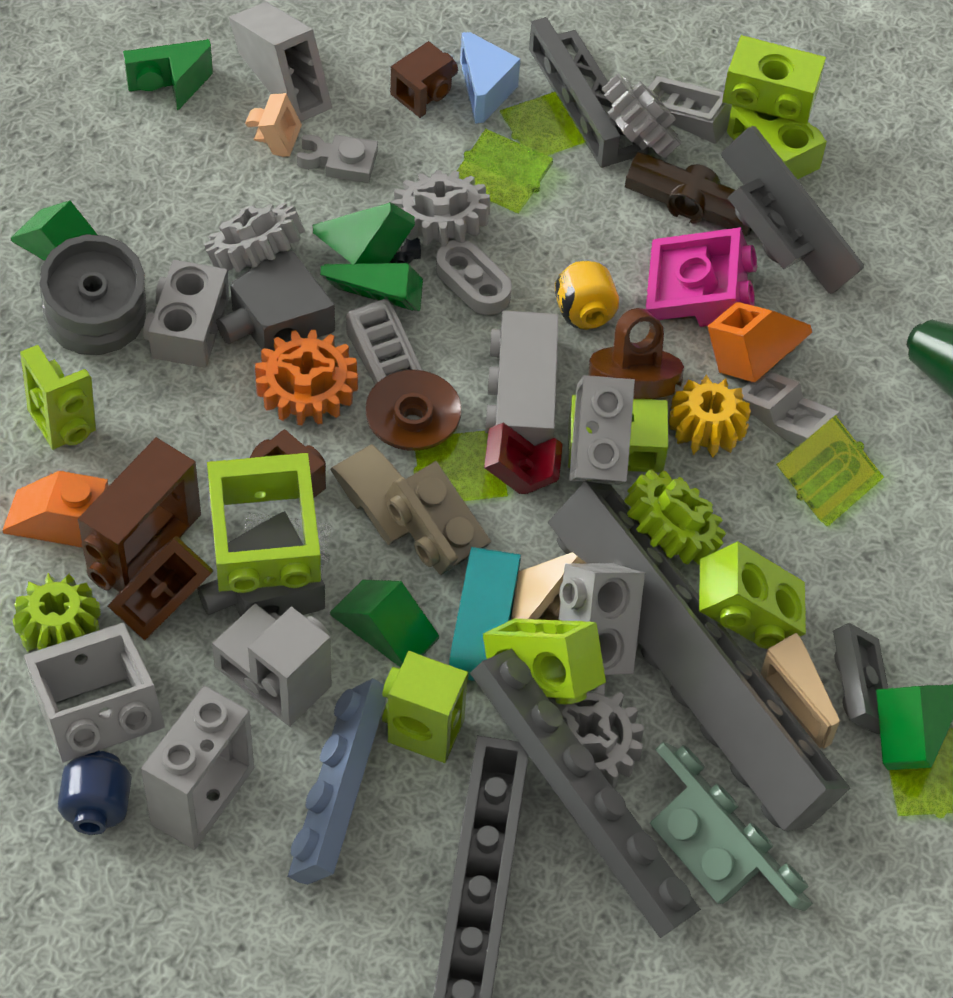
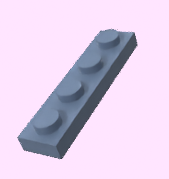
[287,678,386,885]

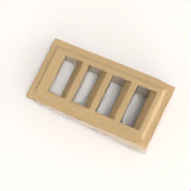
[761,633,840,749]

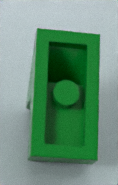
[123,39,213,111]

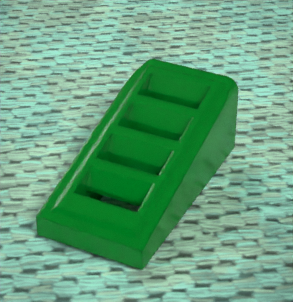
[320,263,423,311]

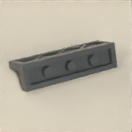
[529,17,649,168]

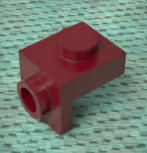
[484,422,563,494]

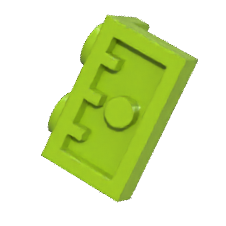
[20,345,96,450]

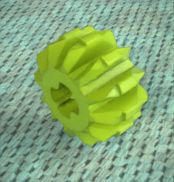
[12,573,101,652]

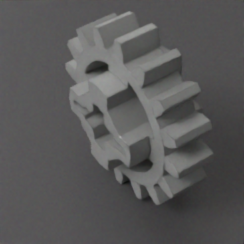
[601,73,682,158]
[392,170,490,246]
[204,203,305,272]
[548,684,644,788]

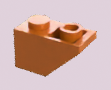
[707,302,812,382]

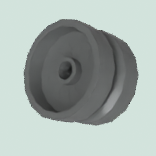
[39,234,147,355]

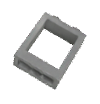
[569,375,635,485]
[23,622,165,763]
[141,685,254,850]

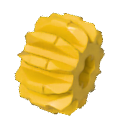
[669,374,751,458]

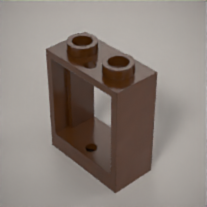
[78,437,201,592]

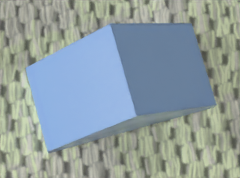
[460,32,520,124]

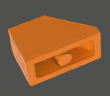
[3,471,109,547]

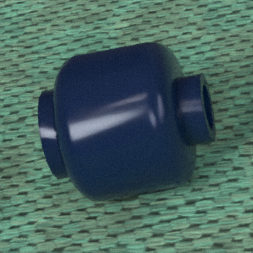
[58,750,132,835]

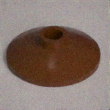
[366,370,461,451]

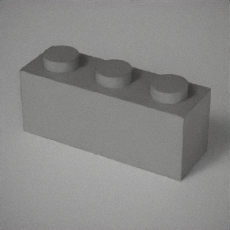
[485,310,559,446]

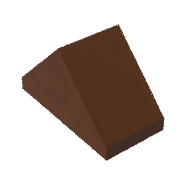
[107,536,214,641]

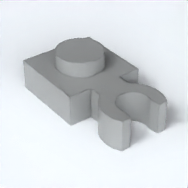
[297,135,378,183]

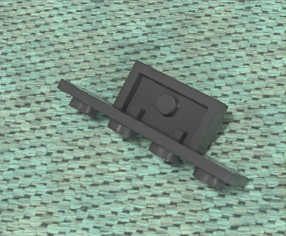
[721,126,864,294]

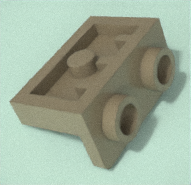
[385,461,492,575]

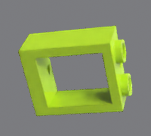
[207,453,321,593]

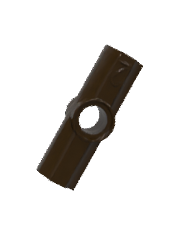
[625,152,752,237]

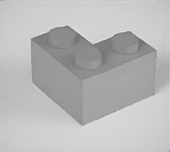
[212,604,332,727]

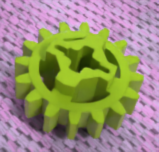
[624,469,726,565]

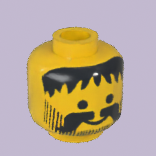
[555,261,619,330]

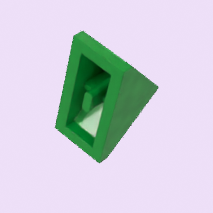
[10,200,98,261]
[313,202,415,264]
[330,579,439,668]
[876,684,953,770]

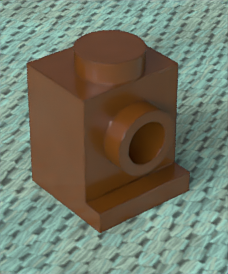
[390,41,458,118]

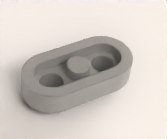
[436,240,512,315]

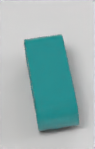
[449,547,521,681]

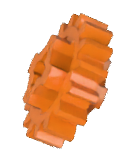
[255,330,358,425]

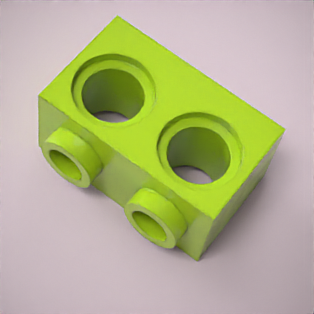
[727,105,827,180]
[699,541,806,649]
[483,619,606,704]

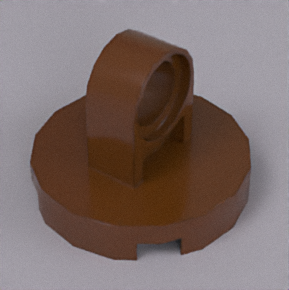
[588,308,684,399]

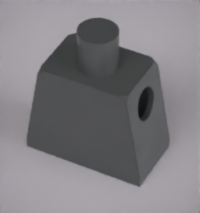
[216,249,335,351]
[197,511,325,617]

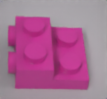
[645,227,757,327]

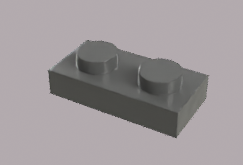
[833,623,888,734]

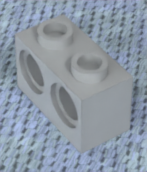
[143,260,229,368]
[559,563,645,675]

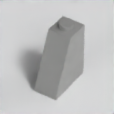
[229,2,332,122]

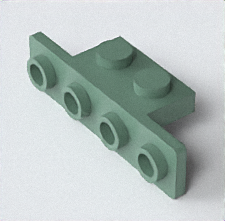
[650,742,813,911]

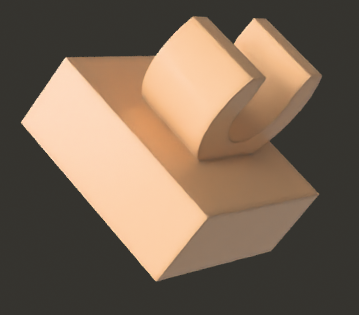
[245,93,302,157]

